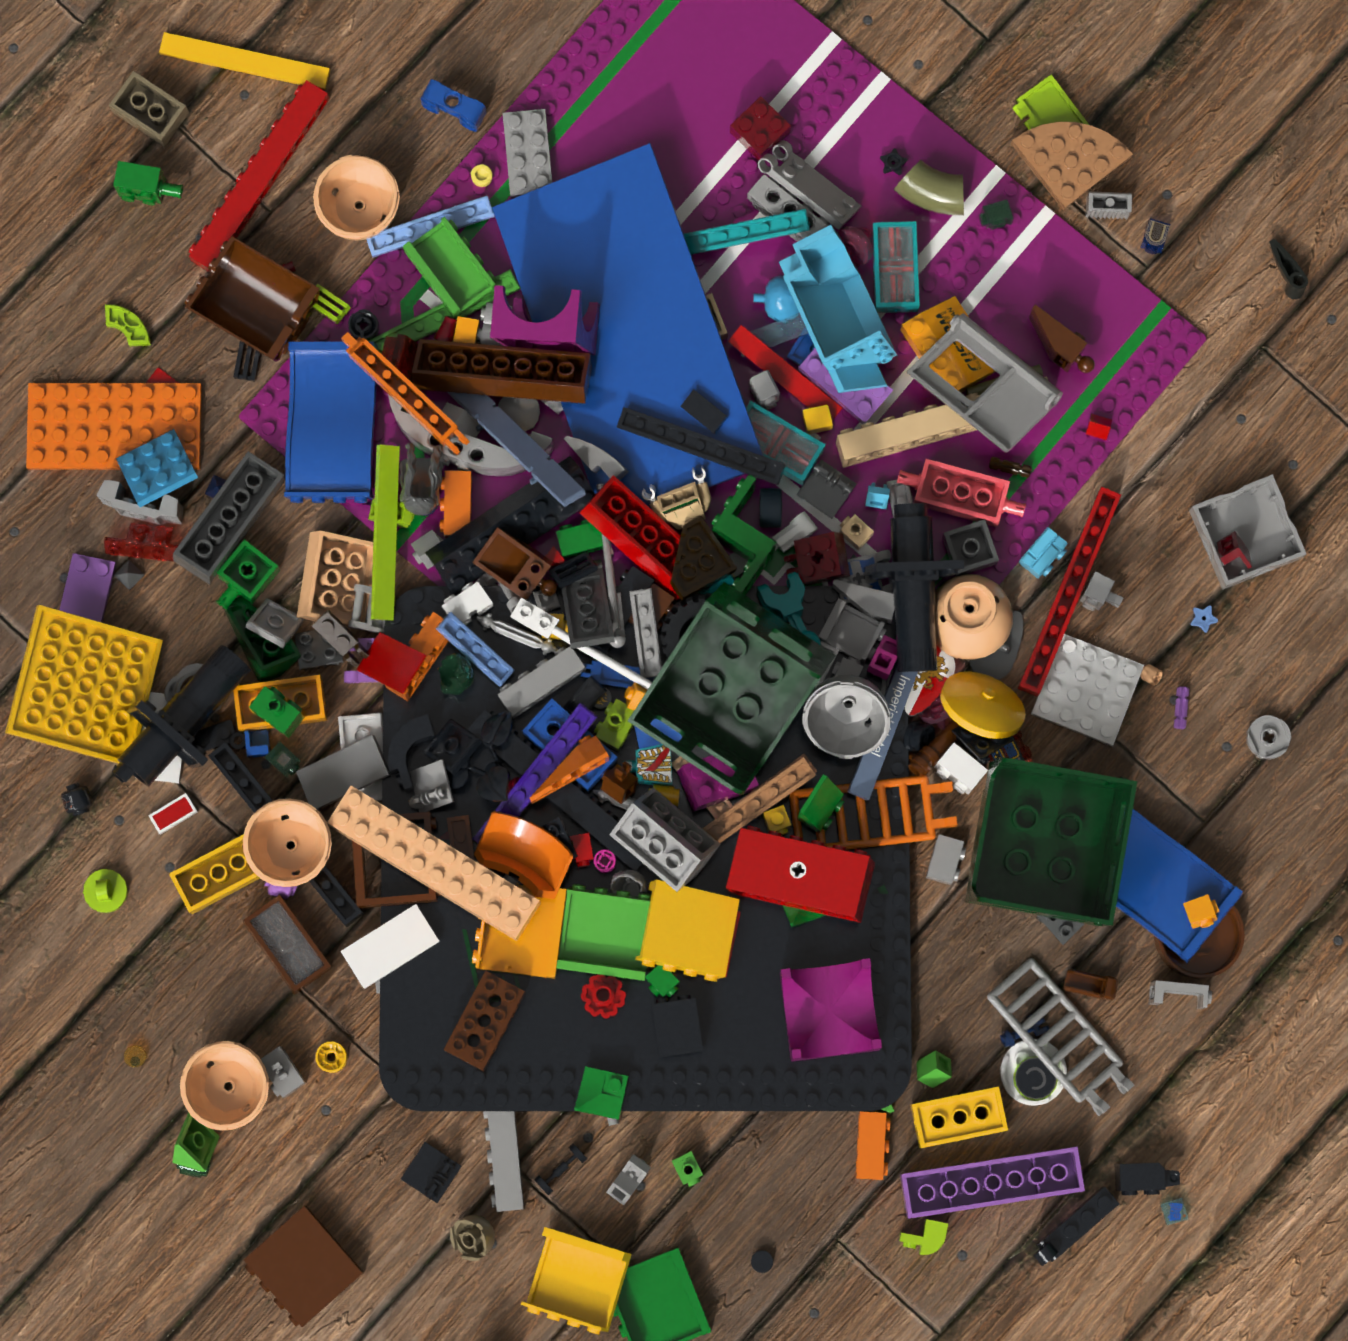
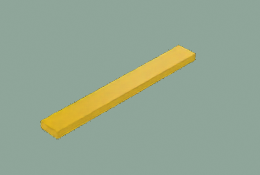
[159,32,330,90]

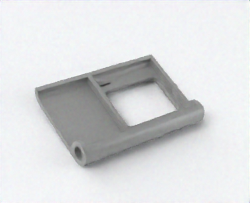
[906,314,1063,453]

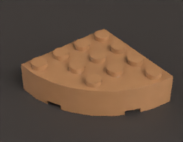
[1011,122,1133,211]

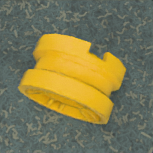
[316,1042,348,1073]

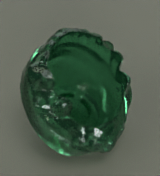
[438,653,474,695]

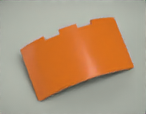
[474,811,573,899]

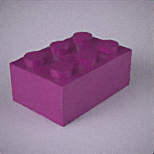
[677,755,759,812]

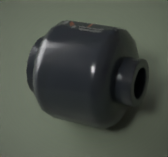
[61,783,93,816]

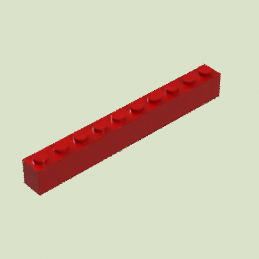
[189,80,330,272]
[1017,486,1121,697]

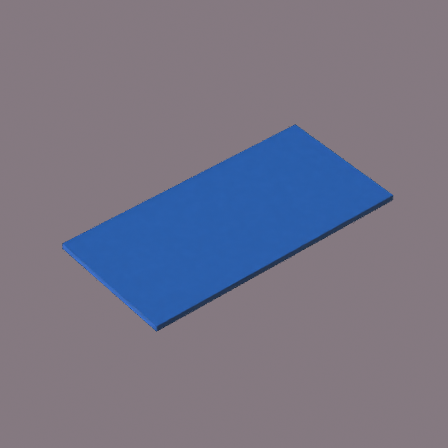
[492,143,764,509]

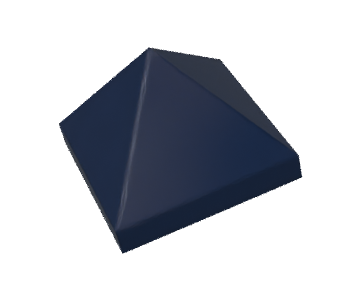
[205,475,226,498]

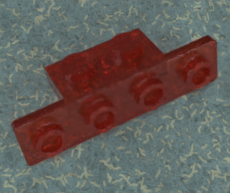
[104,523,179,562]

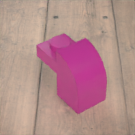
[867,635,898,681]

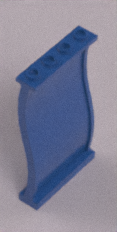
[284,341,378,503]
[1110,807,1243,963]

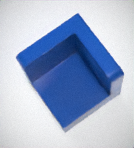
[244,730,271,758]

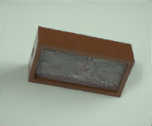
[243,895,331,995]

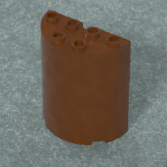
[185,236,320,362]

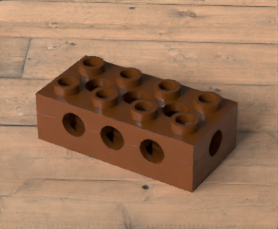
[444,970,526,1072]

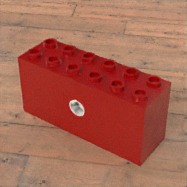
[726,826,875,923]

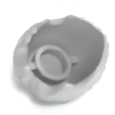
[610,870,648,897]

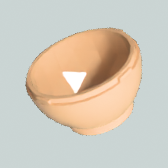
[313,155,400,241]
[935,574,1013,660]
[243,798,332,887]
[180,1041,269,1130]

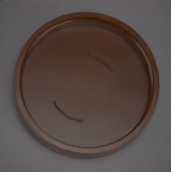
[1154,906,1245,979]

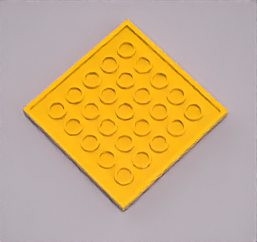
[5,605,163,764]

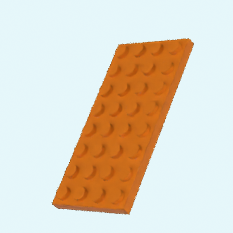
[26,383,202,470]

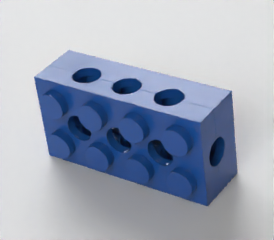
[522,699,618,792]

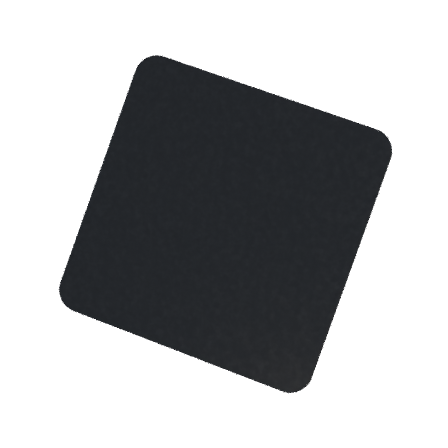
[379,586,912,1111]

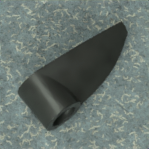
[1269,239,1308,299]

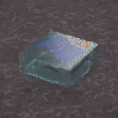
[1160,1198,1188,1226]

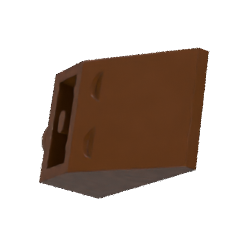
[1029,304,1095,373]
[472,527,557,600]

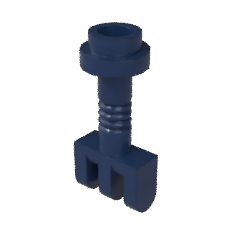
[1000,1014,1050,1047]

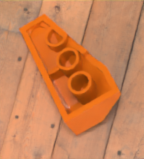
[529,735,609,804]

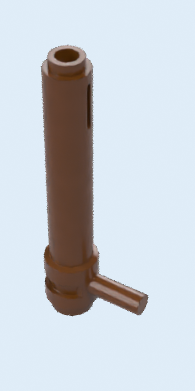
[908,719,959,777]

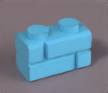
[1019,527,1068,579]

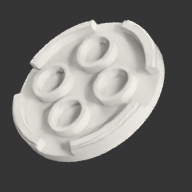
[1000,1039,1067,1106]

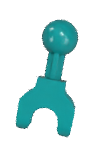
[757,572,821,645]

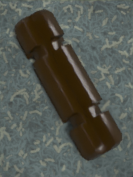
[989,457,1032,478]

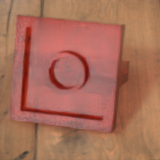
[382,334,418,383]

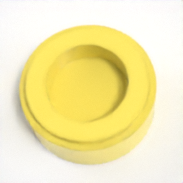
[471,164,493,187]

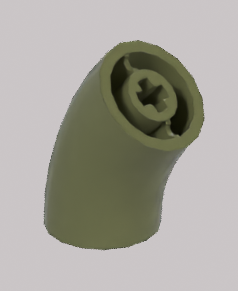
[894,159,964,216]

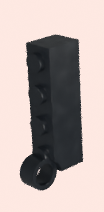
[592,566,655,655]
[1033,1187,1120,1266]

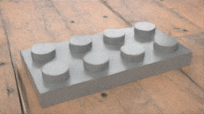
[503,109,552,198]

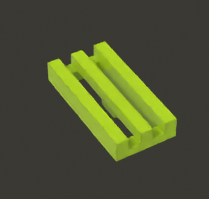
[313,283,351,324]

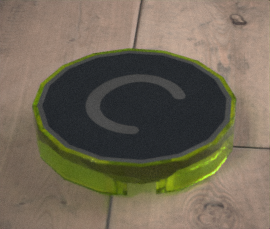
[1013,1056,1058,1101]

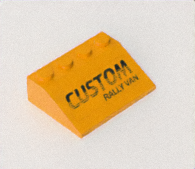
[900,296,996,393]

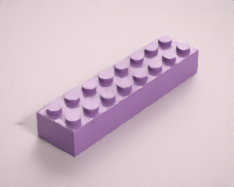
[900,1147,1085,1219]

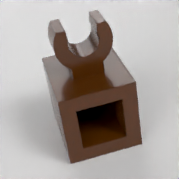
[601,761,638,804]

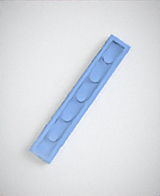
[366,196,495,258]

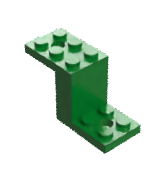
[711,475,776,596]

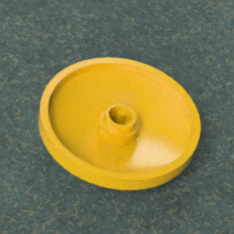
[940,671,1026,739]

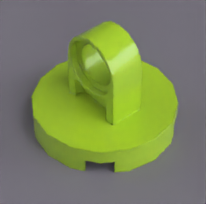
[83,869,128,913]

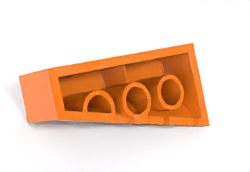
[385,612,448,702]

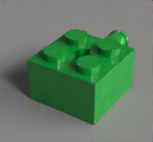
[113,161,183,206]
[216,539,280,610]
[249,686,305,738]

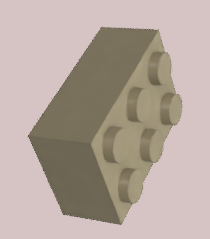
[109,71,189,147]

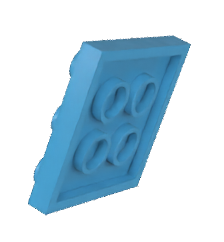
[116,429,198,507]

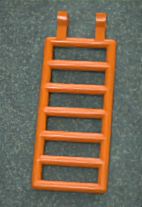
[789,775,958,850]

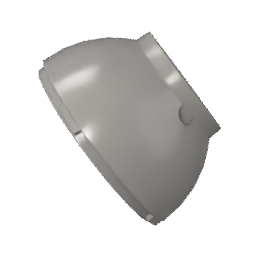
[802,675,891,759]

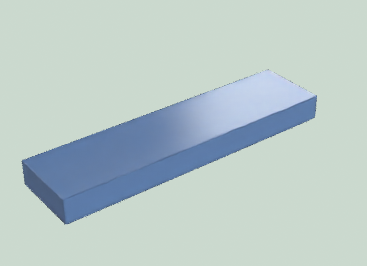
[435,612,515,687]

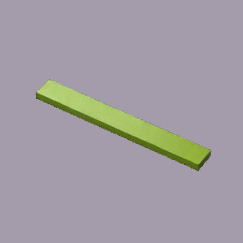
[371,445,400,621]

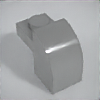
[606,1154,651,1205]

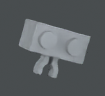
[1079,571,1123,611]
[261,1046,306,1098]

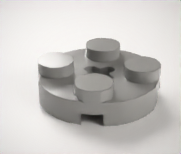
[1246,715,1291,760]

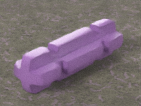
[1174,686,1189,729]

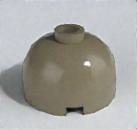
[450,1215,495,1261]

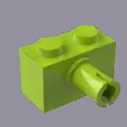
[594,699,634,752]

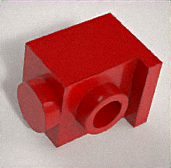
[569,833,594,868]

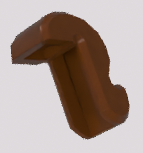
[1063,969,1119,1001]

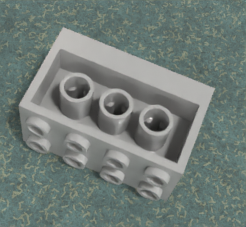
[609,788,721,892]

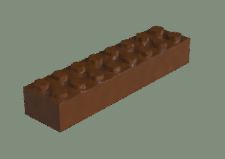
[412,339,592,404]

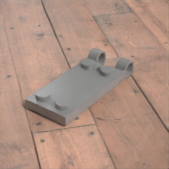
[758,140,861,230]

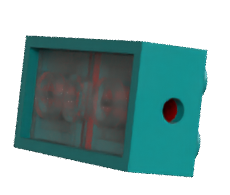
[872,221,920,313]
[746,401,825,486]

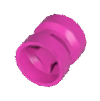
[594,850,616,874]

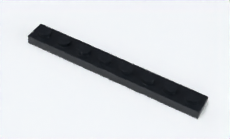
[617,407,786,485]

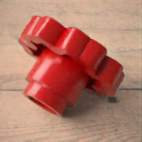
[581,974,626,1019]

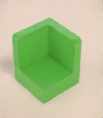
[917,1050,952,1088]

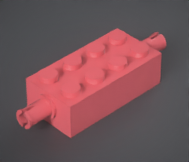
[897,459,1026,527]

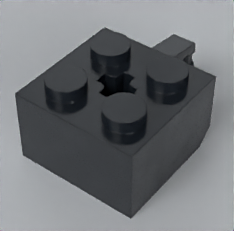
[1114,1163,1180,1195]

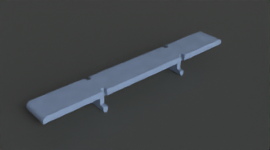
[447,392,586,507]

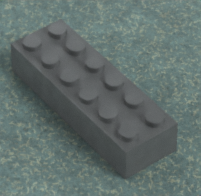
[173,451,284,585]

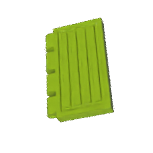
[1012,75,1089,130]

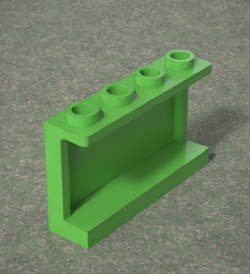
[402,216,497,319]

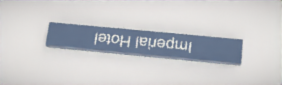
[847,663,918,800]

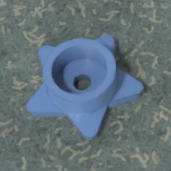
[1190,605,1218,633]

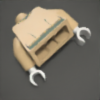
[642,466,711,530]

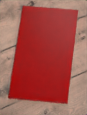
[356,632,426,694]

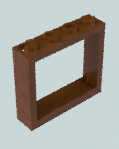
[352,812,441,908]

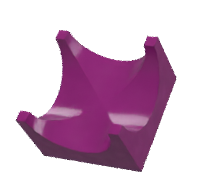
[490,285,600,355]
[779,958,882,1062]

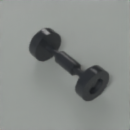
[534,1143,588,1195]

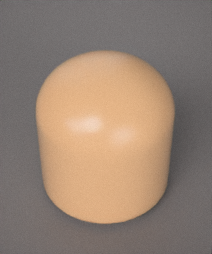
[1140,664,1163,686]

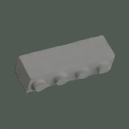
[498,646,586,719]

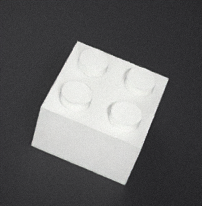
[935,743,988,795]

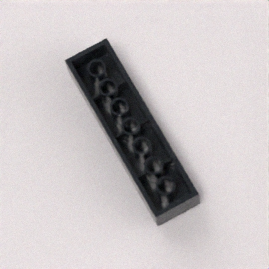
[425,456,595,594]

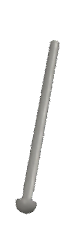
[596,484,626,648]

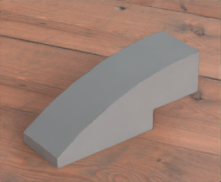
[564,436,629,480]

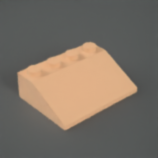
[297,530,373,626]

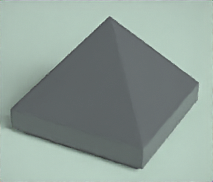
[114,560,144,590]

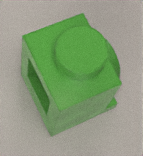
[672,1151,703,1187]

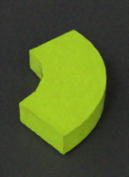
[105,304,151,347]

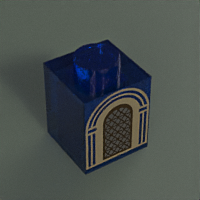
[1140,218,1171,254]

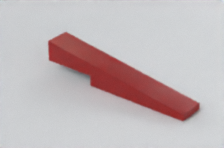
[728,325,843,421]

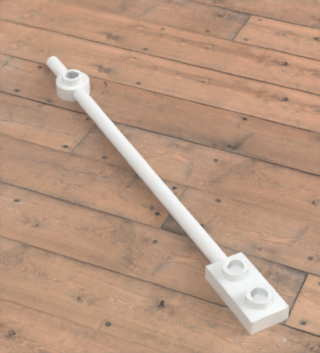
[510,598,652,690]

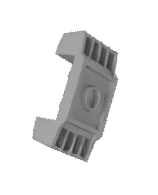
[96,480,184,526]

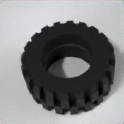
[661,593,713,658]

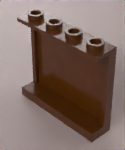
[244,1206,364,1327]

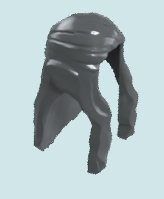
[399,443,444,515]

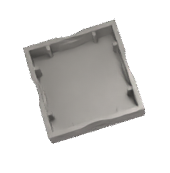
[1189,474,1306,590]

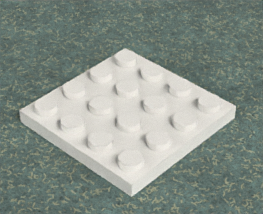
[1031,634,1144,746]

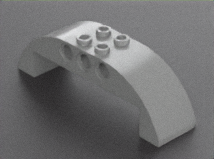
[388,394,554,477]

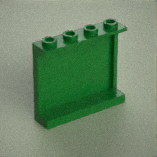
[614,1248,712,1341]

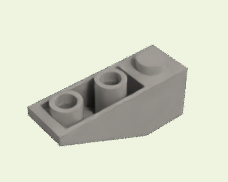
[832,578,895,624]

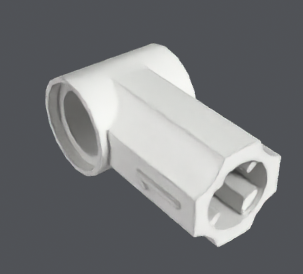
[772,511,818,553]

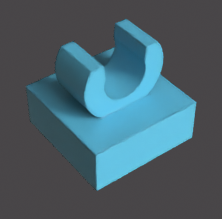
[865,483,890,509]

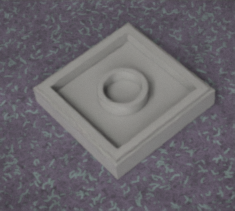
[245,598,304,648]

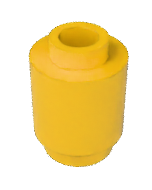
[648,784,680,806]

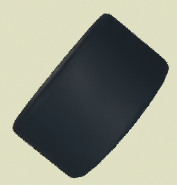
[760,488,782,528]

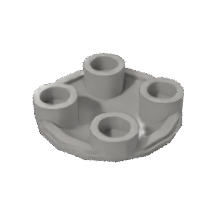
[498,397,540,432]

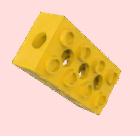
[910,1087,1008,1148]

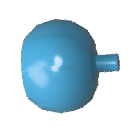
[753,275,799,323]

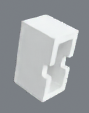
[442,582,494,625]

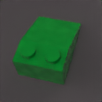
[797,774,845,834]

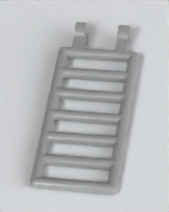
[987,958,1135,1116]

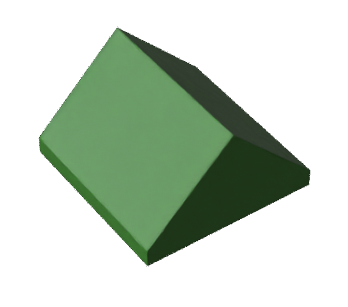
[173,1112,220,1172]

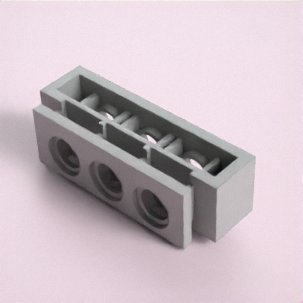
[747,174,830,242]

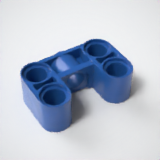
[420,79,487,132]

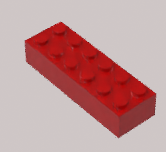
[579,475,680,601]

